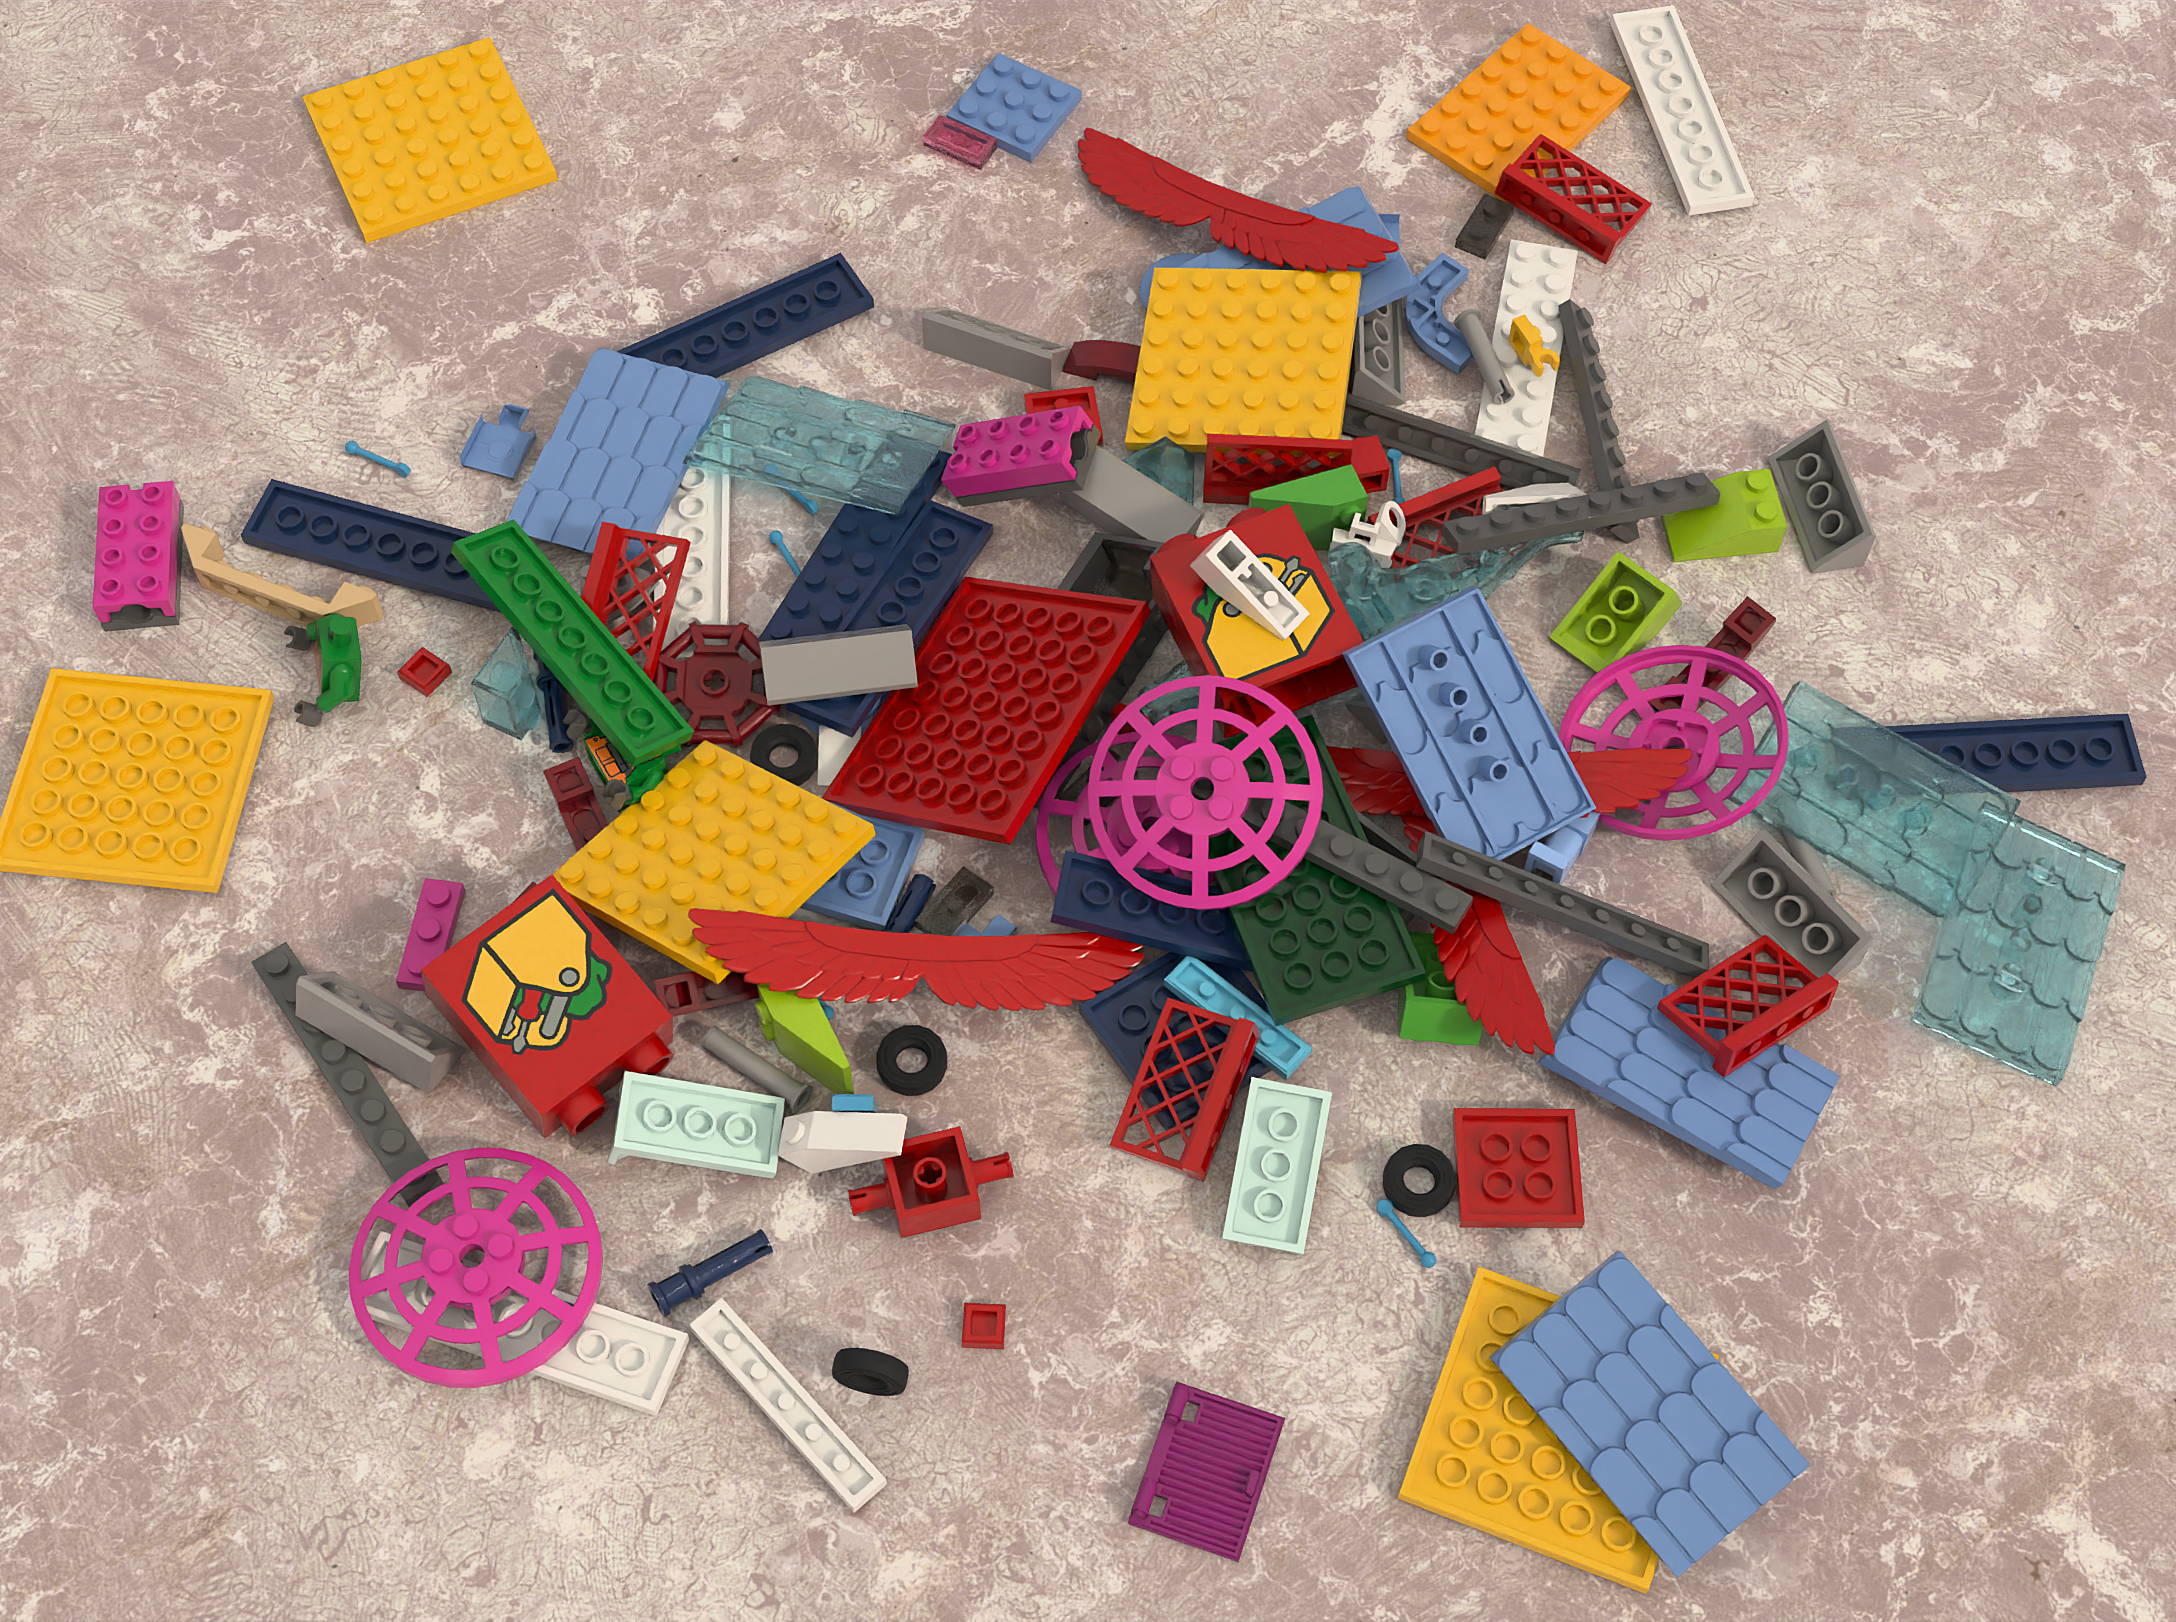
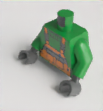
[284,613,362,727]
[563,709,681,812]

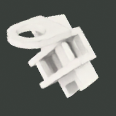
[1328,501,1406,576]

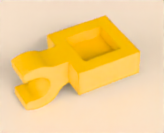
[1508,314,1560,377]

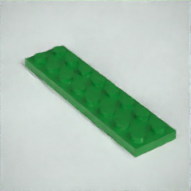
[451,519,694,767]

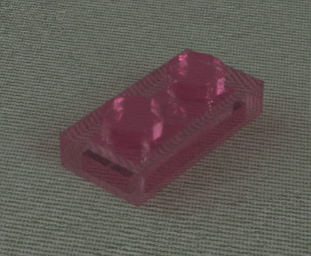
[923,115,997,170]

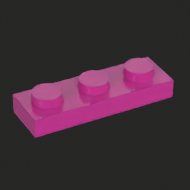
[396,878,465,992]

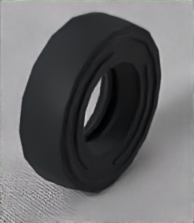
[750,724,818,786]
[876,1025,947,1096]
[1382,1144,1456,1217]
[832,1348,909,1396]

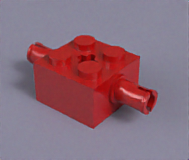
[848,1126,1014,1238]

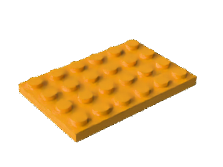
[1406,23,1631,206]

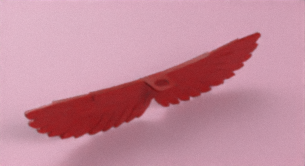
[1077,128,1399,273]
[1326,746,1692,818]
[1400,809,1555,1055]
[688,908,1144,1011]

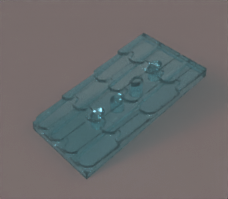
[683,376,956,515]
[1727,681,2021,922]
[1911,801,2126,1086]

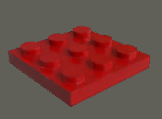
[1452,1108,1585,1228]

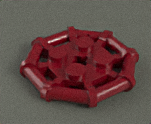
[653,621,781,748]

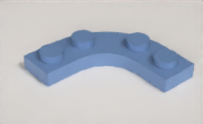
[1405,252,1474,374]

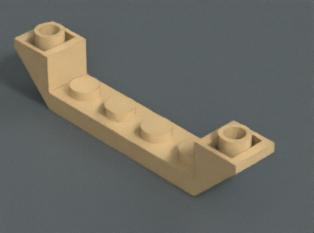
[181,522,384,627]

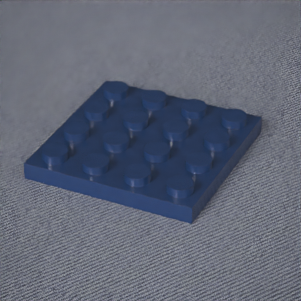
[1079,952,1271,1131]

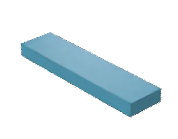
[1164,956,1312,1081]

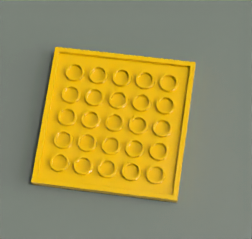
[302,37,558,243]
[1125,267,1362,457]
[0,668,274,893]
[552,740,876,984]
[1397,1266,1720,1594]

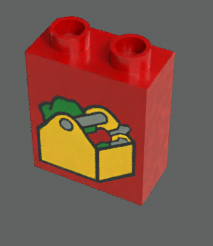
[1150,504,1364,739]
[420,874,674,1138]

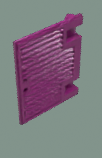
[1128,1381,1285,1562]

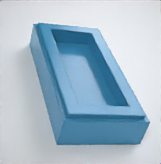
[832,1094,878,1113]

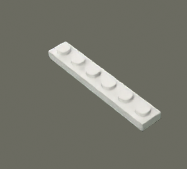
[689,1298,887,1513]

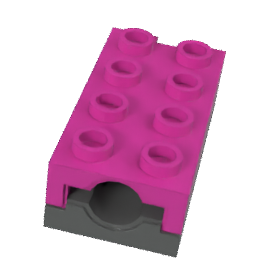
[941,405,1101,507]
[92,481,184,632]

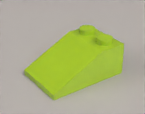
[1660,469,1787,562]
[1549,551,1683,673]
[755,984,854,1094]

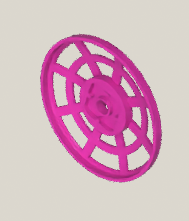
[1558,645,1789,841]
[1088,675,1324,910]
[1035,732,1215,946]
[349,1148,603,1388]

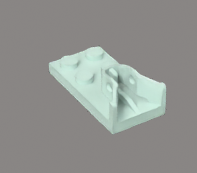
[608,1071,785,1179]
[1222,1077,1332,1255]

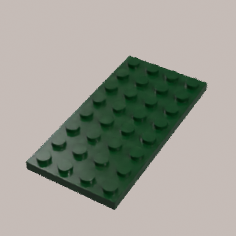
[1208,714,1426,1027]

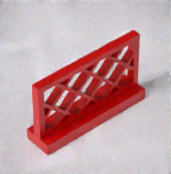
[1494,134,1652,264]
[1203,433,1353,505]
[1365,466,1532,598]
[581,522,691,682]
[1657,935,1839,1077]
[1110,997,1261,1182]

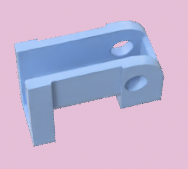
[1523,811,1600,885]

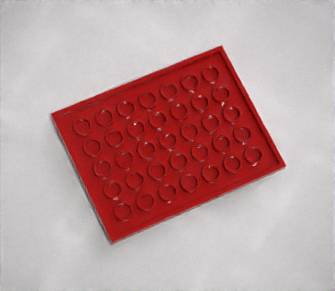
[822,576,1151,845]

